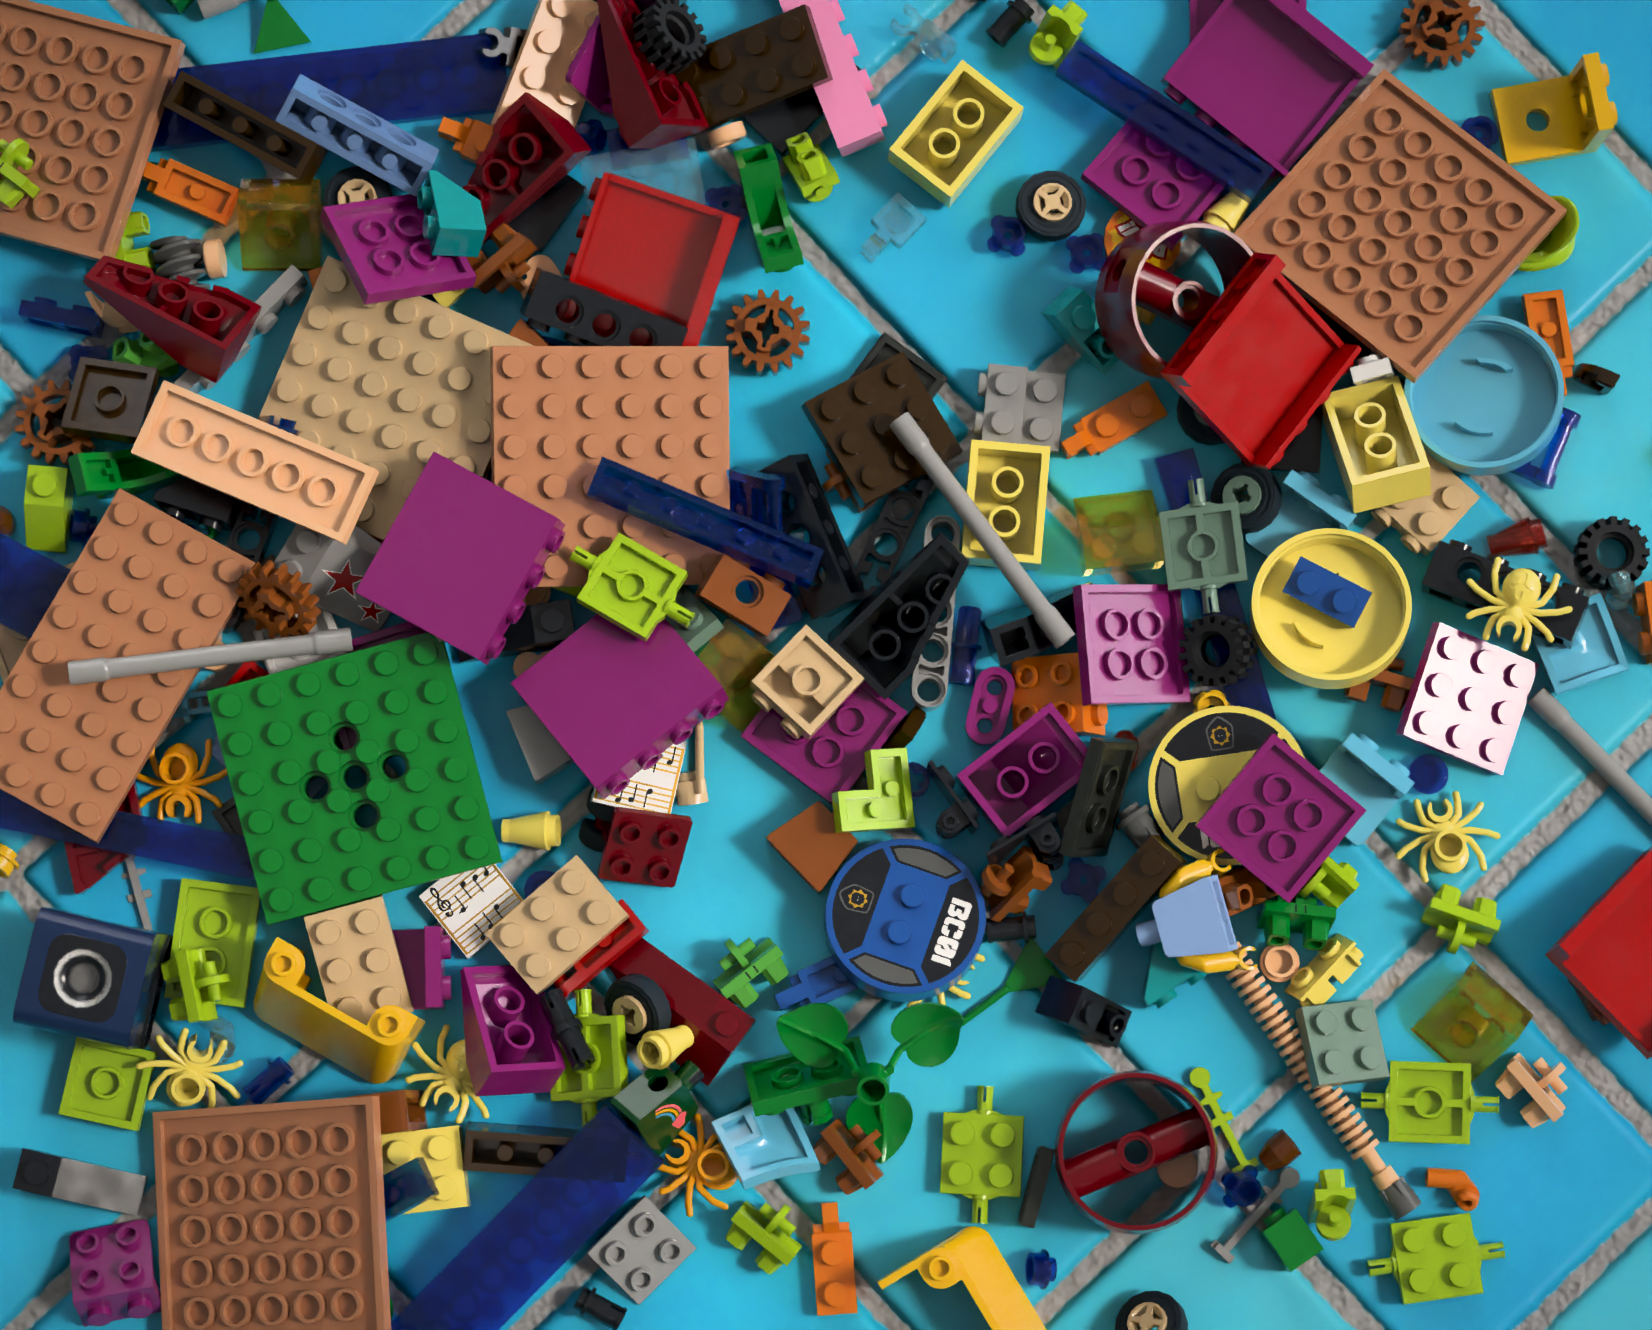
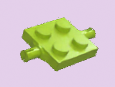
[569,532,695,642]
[550,989,628,1128]
[1361,1061,1499,1145]
[940,1086,1025,1224]
[1366,1213,1505,1305]

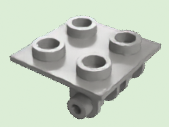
[586,1195,697,1305]

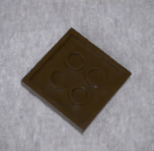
[801,351,963,508]

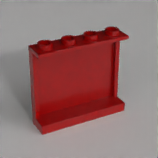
[556,172,741,346]
[1160,252,1362,470]
[1545,846,1652,1059]

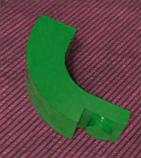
[733,143,804,273]
[68,448,185,499]

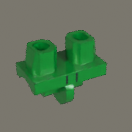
[1257,888,1336,951]

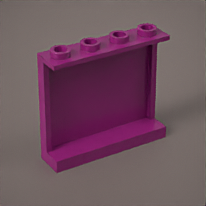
[1160,0,1374,179]
[355,452,565,665]
[511,614,729,799]

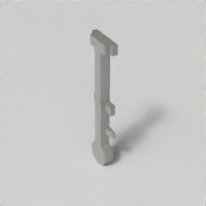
[121,850,153,931]
[1210,1167,1300,1264]

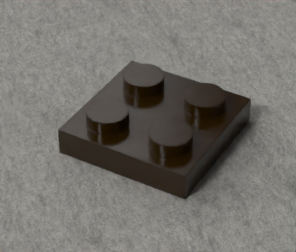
[61,357,160,444]

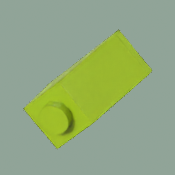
[24,465,75,554]

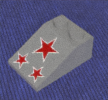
[274,525,392,632]

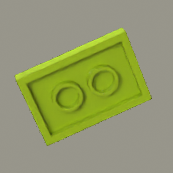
[164,878,261,1008]

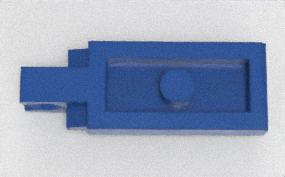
[774,956,860,1011]

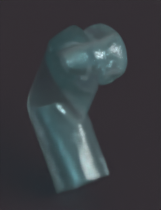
[1605,570,1635,612]
[197,1013,236,1064]

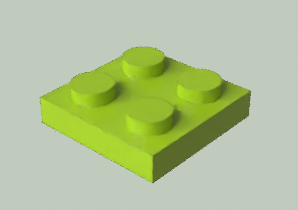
[58,1037,158,1131]

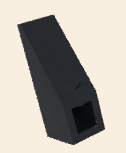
[980,582,1092,666]

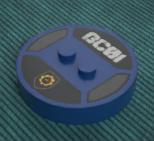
[824,838,986,1002]

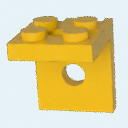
[1489,52,1618,167]

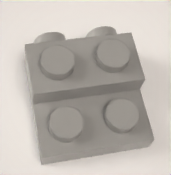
[974,363,1066,454]

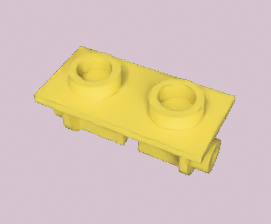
[1284,933,1364,1007]

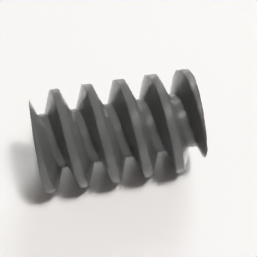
[149,236,211,290]

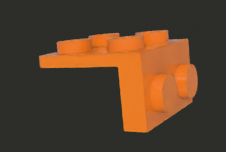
[1011,652,1108,737]

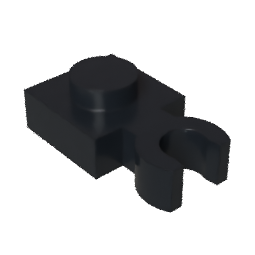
[476,27,527,69]

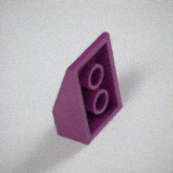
[954,702,1088,838]
[460,965,566,1097]

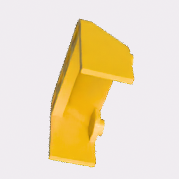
[876,1226,1046,1330]

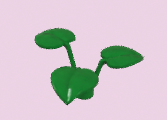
[776,1002,963,1164]

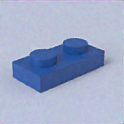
[1282,556,1372,628]

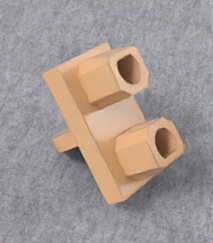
[1495,1052,1568,1128]

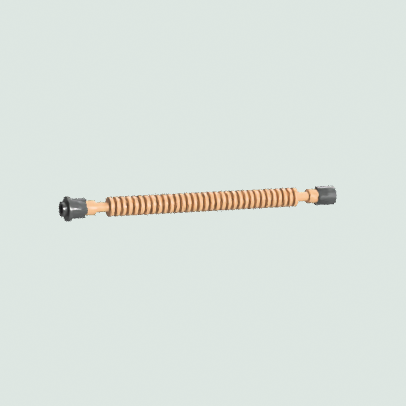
[1115,802,1422,1221]

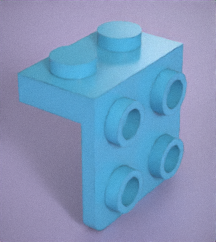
[1245,470,1357,558]
[1319,733,1415,846]

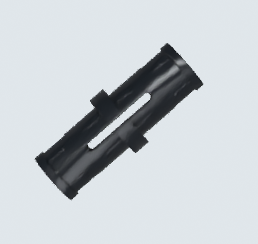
[539,988,596,1071]

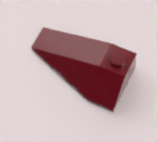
[597,0,709,149]
[462,92,592,245]
[83,255,262,383]
[609,938,756,1086]

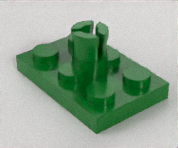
[743,1036,867,1126]

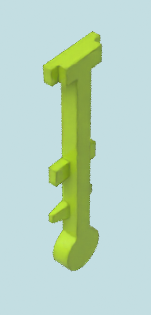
[1189,1067,1260,1176]

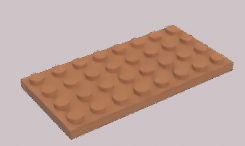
[0,488,255,843]

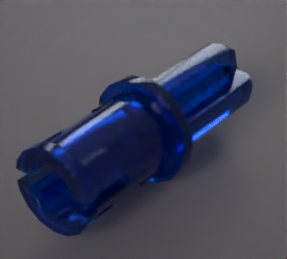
[949,606,982,686]

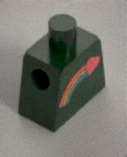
[610,1059,705,1158]

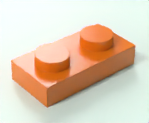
[1632,581,1652,665]

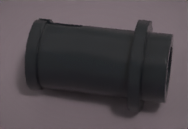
[986,0,1035,48]
[986,912,1036,944]
[573,1287,627,1330]

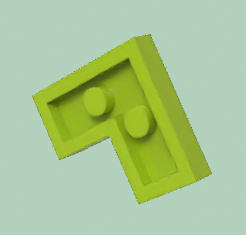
[832,748,915,833]

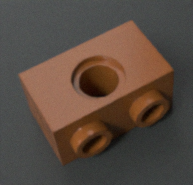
[693,552,792,637]

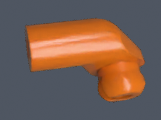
[1425,1167,1480,1211]

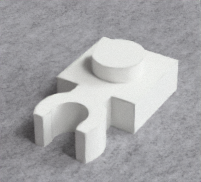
[1350,354,1395,386]

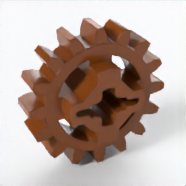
[1398,0,1485,70]
[726,289,810,376]
[15,380,96,466]
[235,560,321,639]

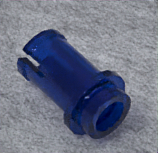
[242,1056,295,1105]

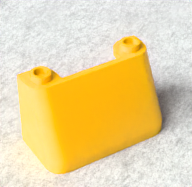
[253,937,426,1084]

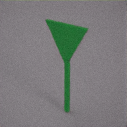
[254,0,311,54]
[961,939,1063,1027]

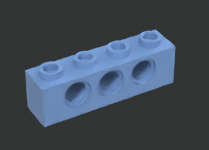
[275,74,439,197]

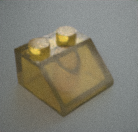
[237,179,322,271]
[1073,489,1165,577]
[698,619,775,733]
[1411,961,1533,1083]

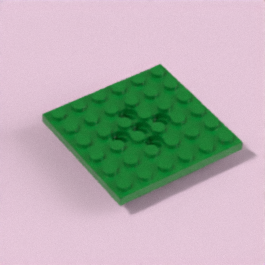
[206,632,503,925]

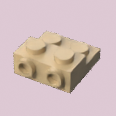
[1371,450,1480,556]
[750,624,864,741]

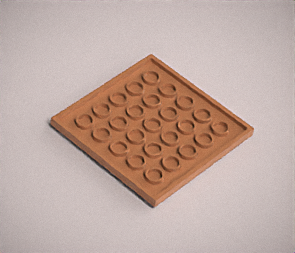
[0,0,186,262]
[1234,69,1567,384]
[490,346,731,587]
[152,1096,391,1330]

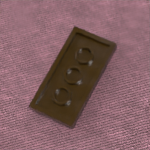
[673,4,833,136]

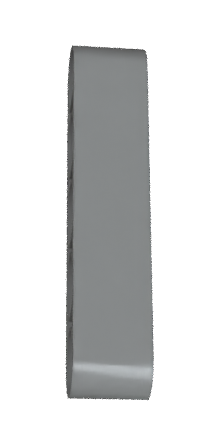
[910,515,961,712]

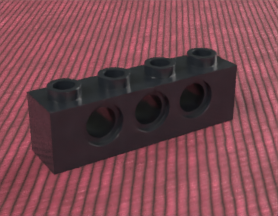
[520,267,688,346]
[751,454,868,620]
[1422,540,1589,649]

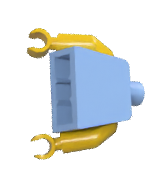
[1136,848,1258,974]

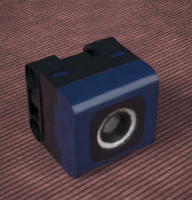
[13,907,173,1050]

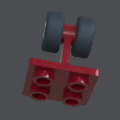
[579,787,693,888]

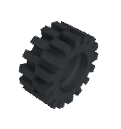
[633,0,707,74]
[1573,516,1650,591]
[1178,615,1257,687]

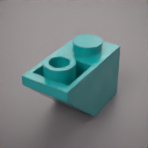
[417,170,487,257]
[1041,286,1119,374]
[1141,942,1208,1009]

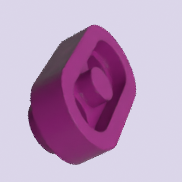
[965,667,1015,746]

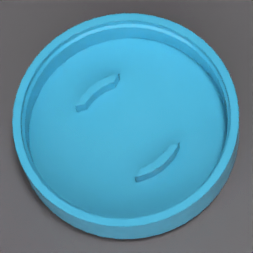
[1404,315,1564,476]

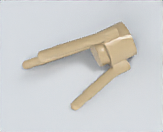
[675,721,709,806]

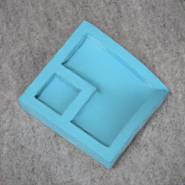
[1531,593,1629,696]
[711,1104,820,1190]

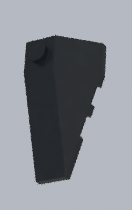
[828,533,970,700]

